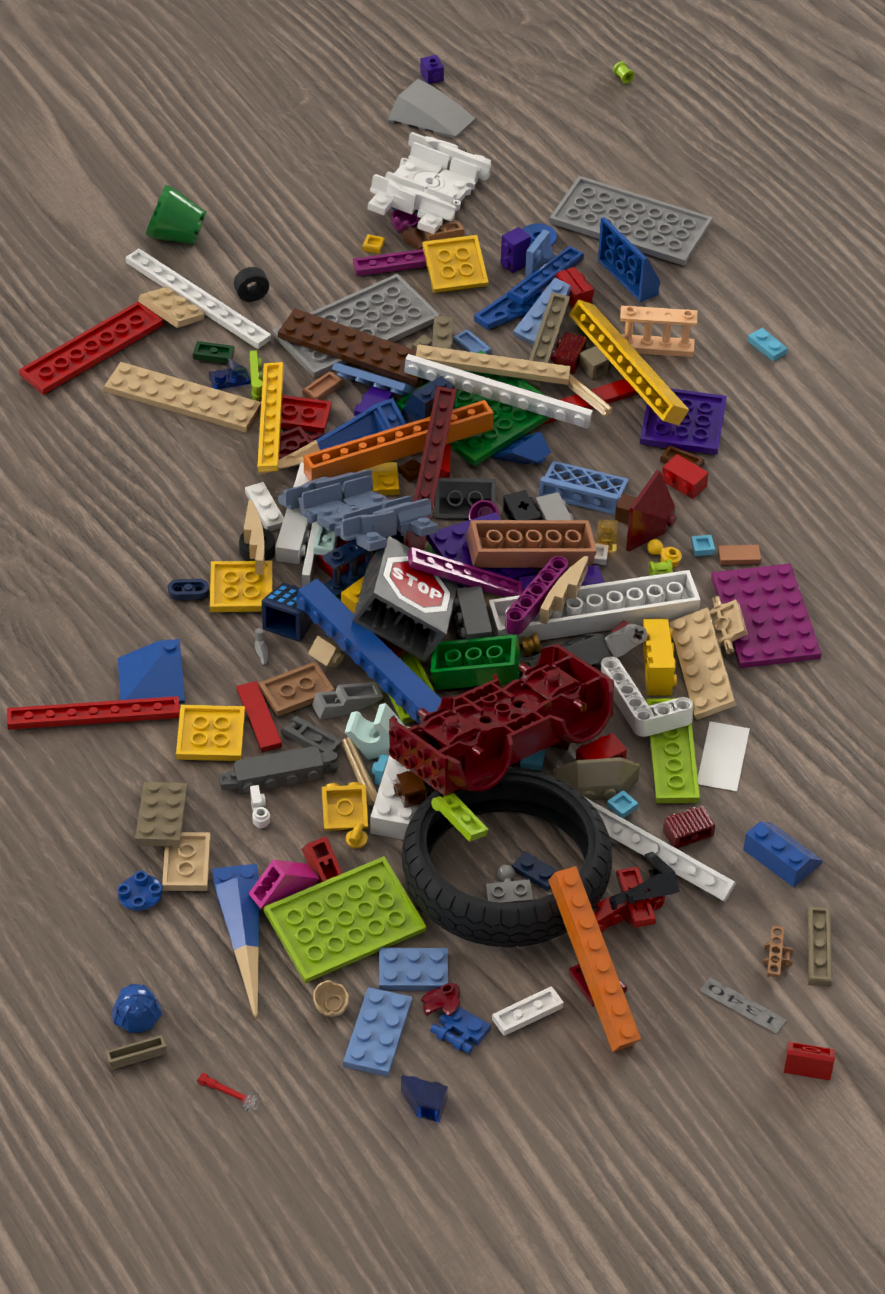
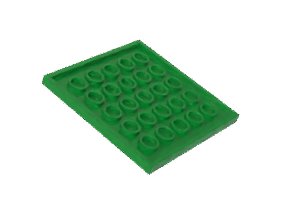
[396,350,551,466]

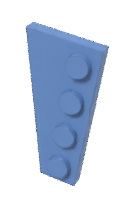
[513,278,571,345]

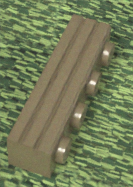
[105,1035,167,1070]

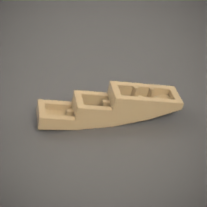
[244,500,265,575]
[539,556,589,624]

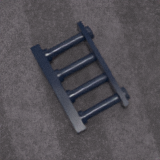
[322,531,401,599]

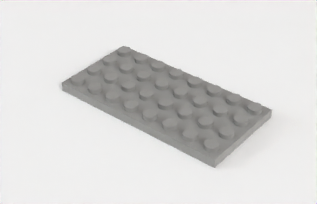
[549,176,713,266]
[272,274,440,378]

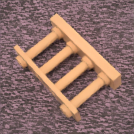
[620,306,698,357]

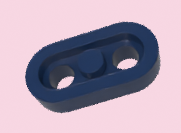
[168,579,209,600]

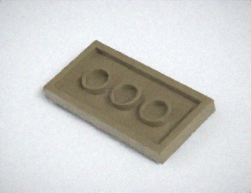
[135,782,188,847]

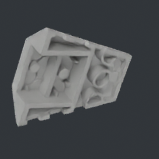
[388,79,475,139]

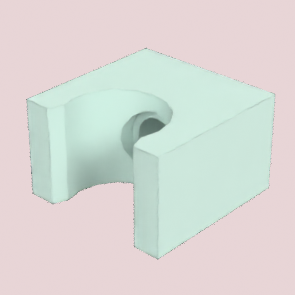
[345,703,408,760]

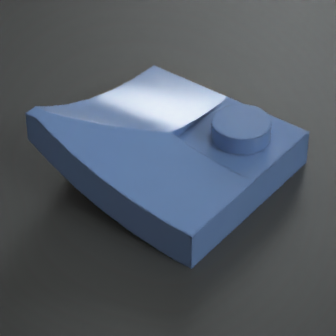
[525,229,555,279]

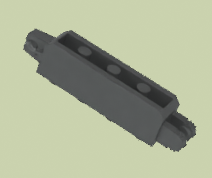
[219,746,338,794]

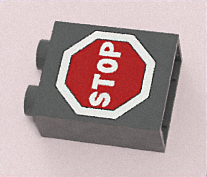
[352,536,458,662]

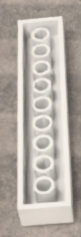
[488,570,700,644]

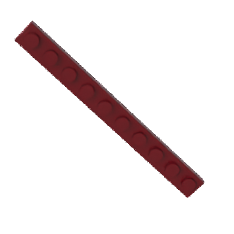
[404,386,457,551]

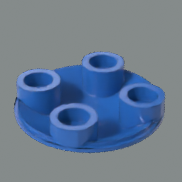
[117,871,163,911]

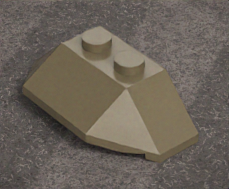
[552,757,640,801]

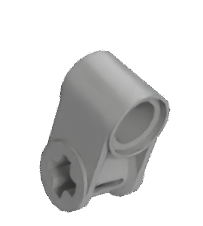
[604,623,647,658]

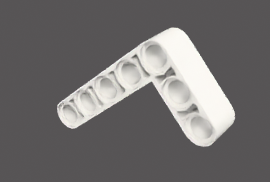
[601,657,693,737]

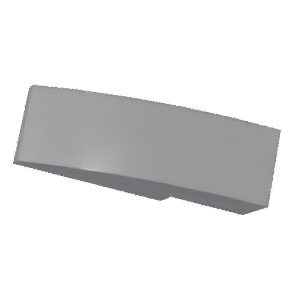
[312,682,383,720]

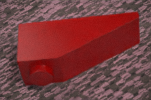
[301,836,343,884]

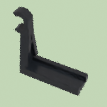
[609,851,680,910]

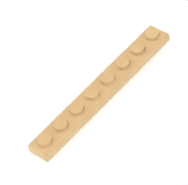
[416,345,570,385]

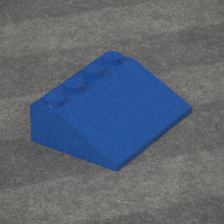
[598,217,660,302]

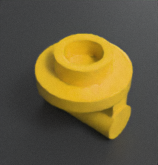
[346,822,368,849]

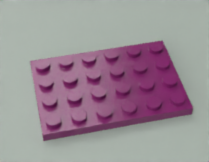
[711,563,822,668]

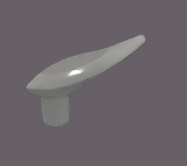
[255,628,268,666]

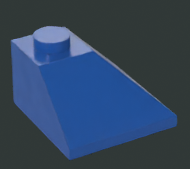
[492,432,551,465]

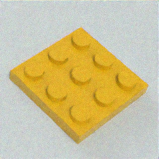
[422,235,489,293]
[210,561,272,612]
[176,705,245,761]

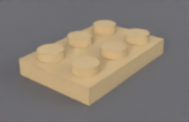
[138,287,205,328]
[162,832,210,891]

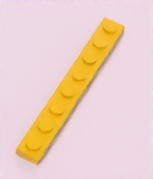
[257,362,284,472]

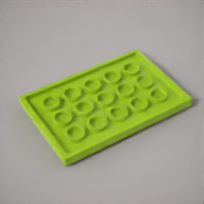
[264,856,427,983]

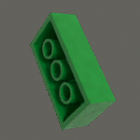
[431,635,521,690]

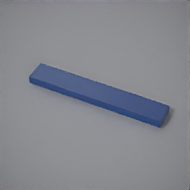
[507,246,584,305]

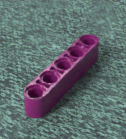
[505,556,568,635]

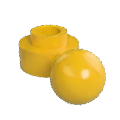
[647,539,682,568]

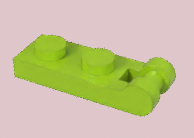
[249,350,263,401]
[431,792,488,842]

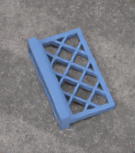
[539,461,629,515]

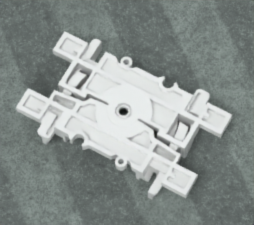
[367,132,491,234]

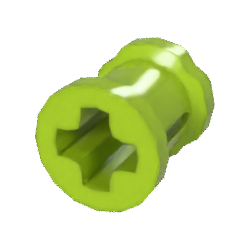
[613,61,635,84]
[649,559,673,576]

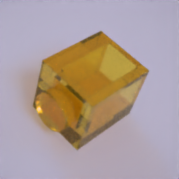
[596,519,618,552]

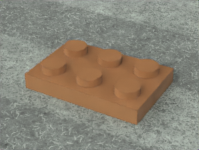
[259,661,335,717]

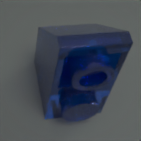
[401,1075,448,1123]

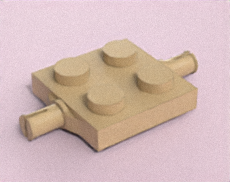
[710,596,748,654]

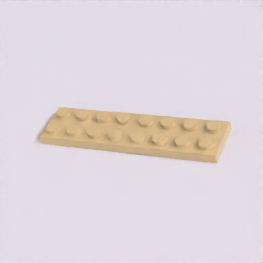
[104,362,261,433]

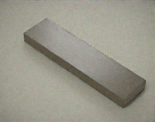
[807,907,832,986]

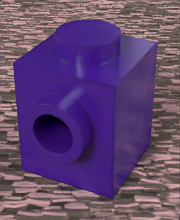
[420,55,444,84]

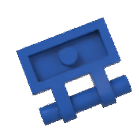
[430,1007,491,1054]

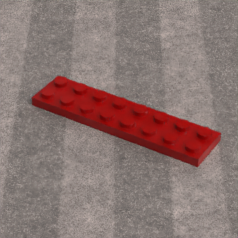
[19,302,163,395]

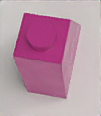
[248,860,320,909]

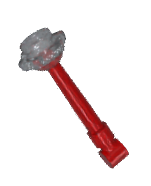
[197,1073,260,1112]

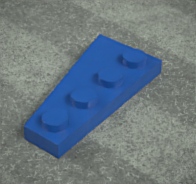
[474,291,543,330]

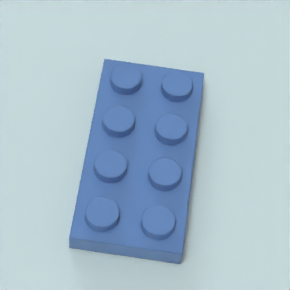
[332,362,416,397]
[343,987,412,1077]

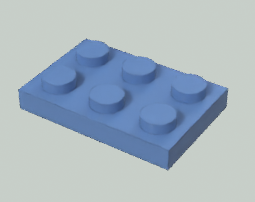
[379,948,448,991]

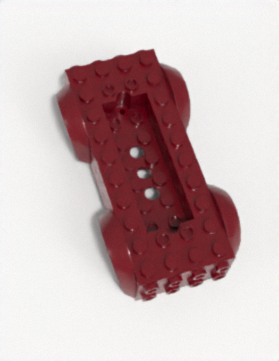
[389,644,614,796]

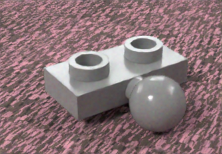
[485,865,533,903]

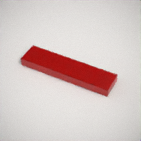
[236,681,282,752]

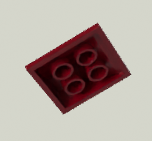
[626,470,677,552]

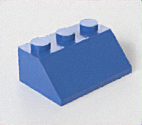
[743,821,823,887]

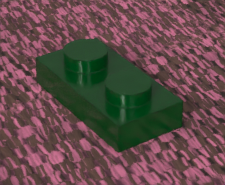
[193,341,235,364]

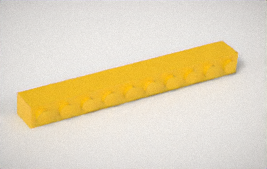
[569,299,689,426]

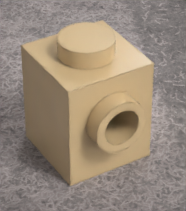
[308,636,345,668]

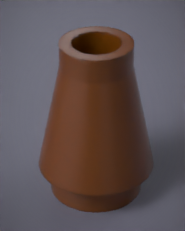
[402,226,425,250]

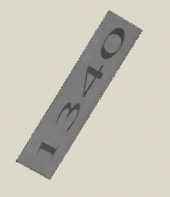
[700,977,787,1034]

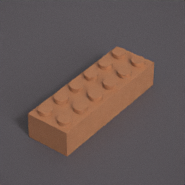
[466,520,597,568]

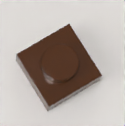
[398,458,421,483]

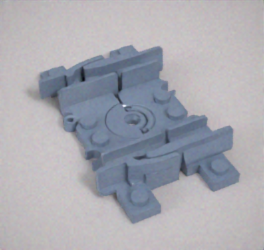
[278,469,438,551]

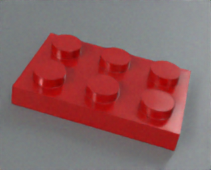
[281,395,332,434]

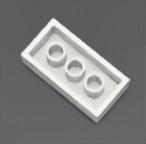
[370,755,430,840]

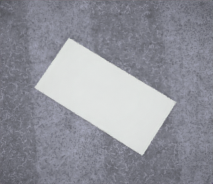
[698,721,750,791]

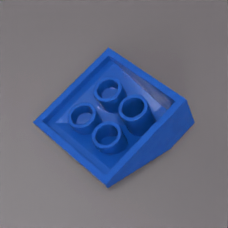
[118,639,185,704]

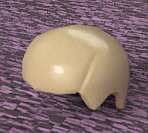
[313,980,349,1017]

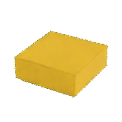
[362,234,385,254]

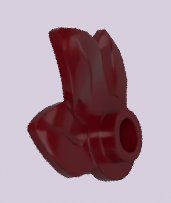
[421,983,460,1016]

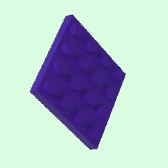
[640,388,727,455]
[426,512,537,591]

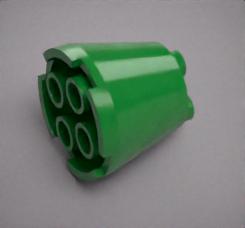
[146,185,207,245]

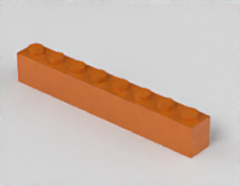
[548,866,641,1052]

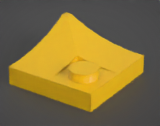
[358,462,400,496]

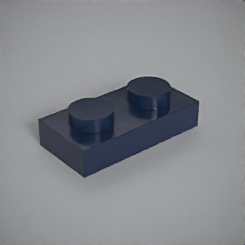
[512,851,558,892]

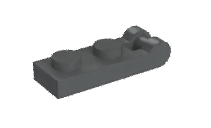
[281,716,342,753]

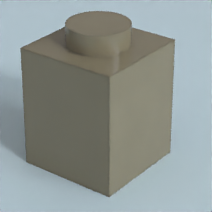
[579,346,609,380]

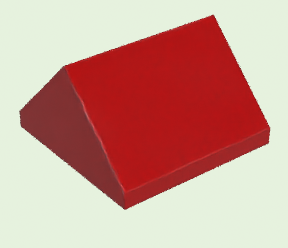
[784,1041,835,1081]

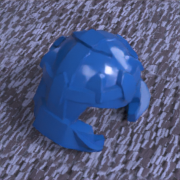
[112,984,162,1033]

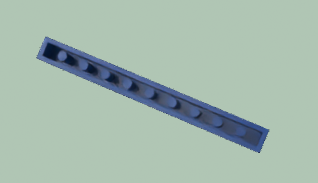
[296,579,441,724]

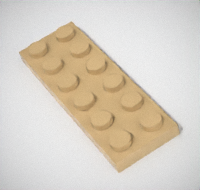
[669,607,737,720]

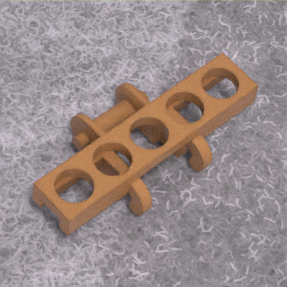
[763,926,794,979]

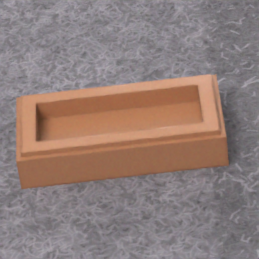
[303,371,343,400]
[718,545,761,565]

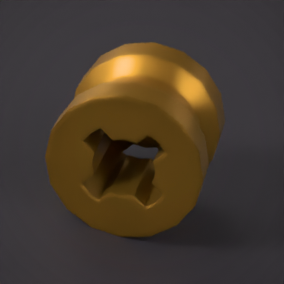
[521,632,542,657]

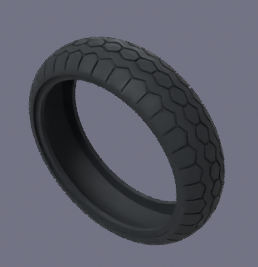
[402,768,612,947]

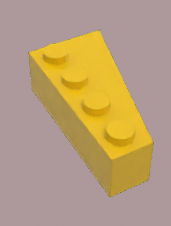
[642,619,677,696]

